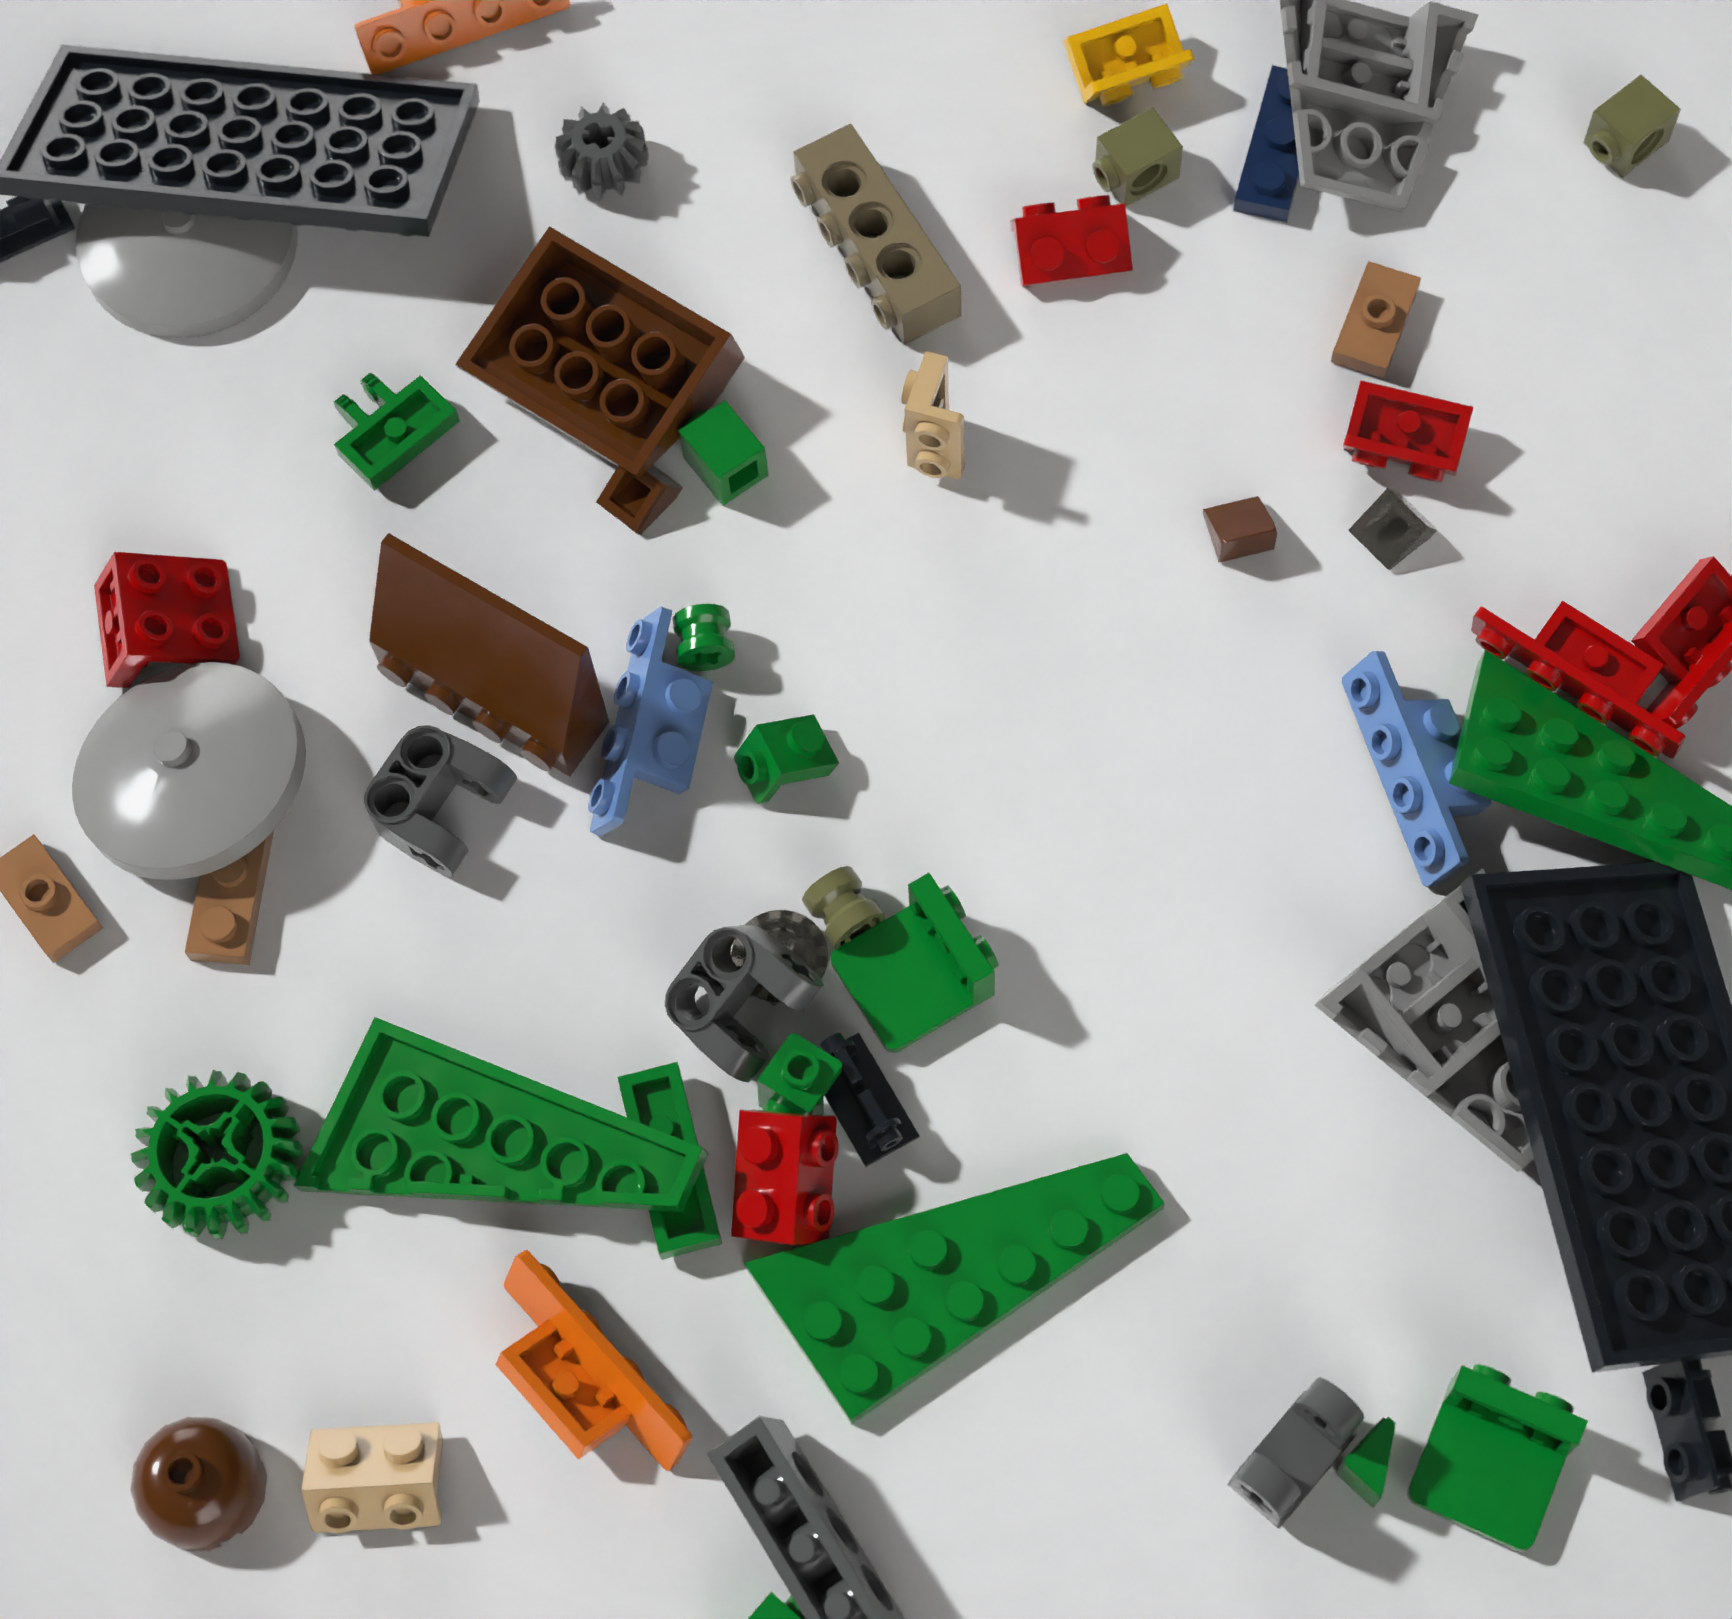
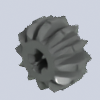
[555,102,649,200]

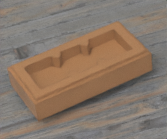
[1331,261,1421,379]
[0,834,103,963]

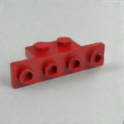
[1631,556,1732,729]
[1471,600,1686,759]

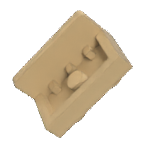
[901,351,965,479]
[301,1422,443,1533]

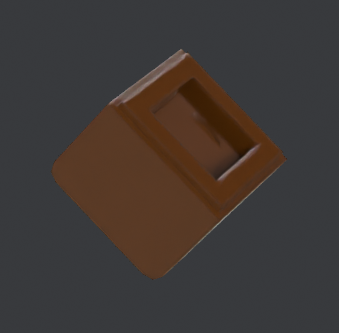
[596,465,683,535]
[1203,496,1278,563]

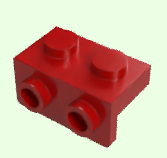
[1010,195,1133,286]
[1343,380,1474,483]
[731,1109,839,1245]

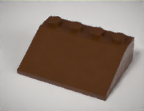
[455,226,745,479]
[369,533,610,777]

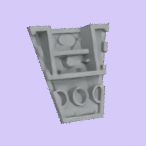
[1279,0,1479,211]
[1315,869,1534,1172]

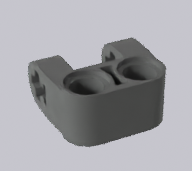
[364,725,517,876]
[665,925,824,1082]
[1227,1377,1364,1529]

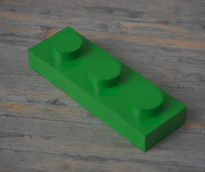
[617,1061,722,1260]

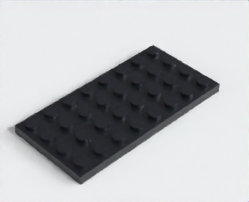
[0,45,479,237]
[1460,862,1732,1373]

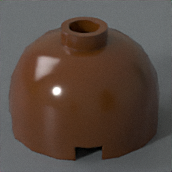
[130,1417,267,1551]

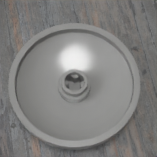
[76,204,298,338]
[72,662,306,880]

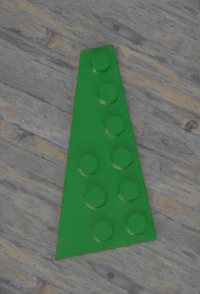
[1449,650,1732,890]
[293,1017,708,1212]
[744,1153,1165,1425]

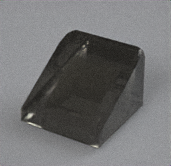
[1348,488,1437,570]

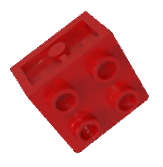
[94,552,240,688]

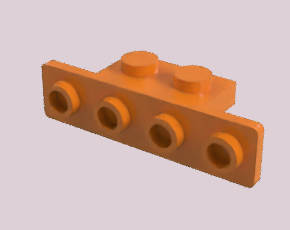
[354,0,570,75]
[495,1250,692,1471]

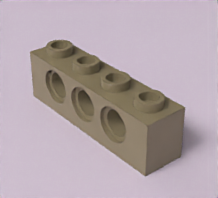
[791,123,961,345]

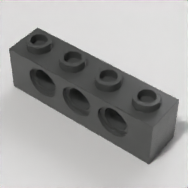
[707,1416,905,1619]

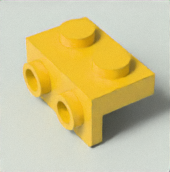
[1063,3,1195,106]

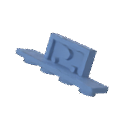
[588,606,713,836]
[1342,651,1492,887]

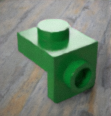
[734,714,839,804]
[757,1033,842,1115]

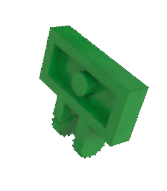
[333,373,460,491]

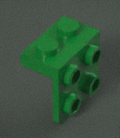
[831,872,999,1053]
[1407,1364,1588,1552]

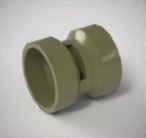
[802,866,885,950]

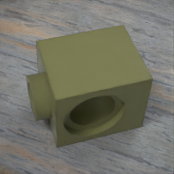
[1583,74,1681,178]
[1093,107,1183,207]

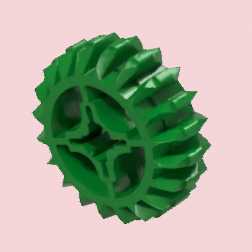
[131,1070,303,1239]

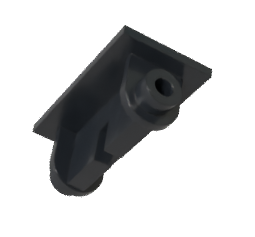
[0,196,76,263]
[820,1032,920,1167]
[1642,1359,1732,1501]

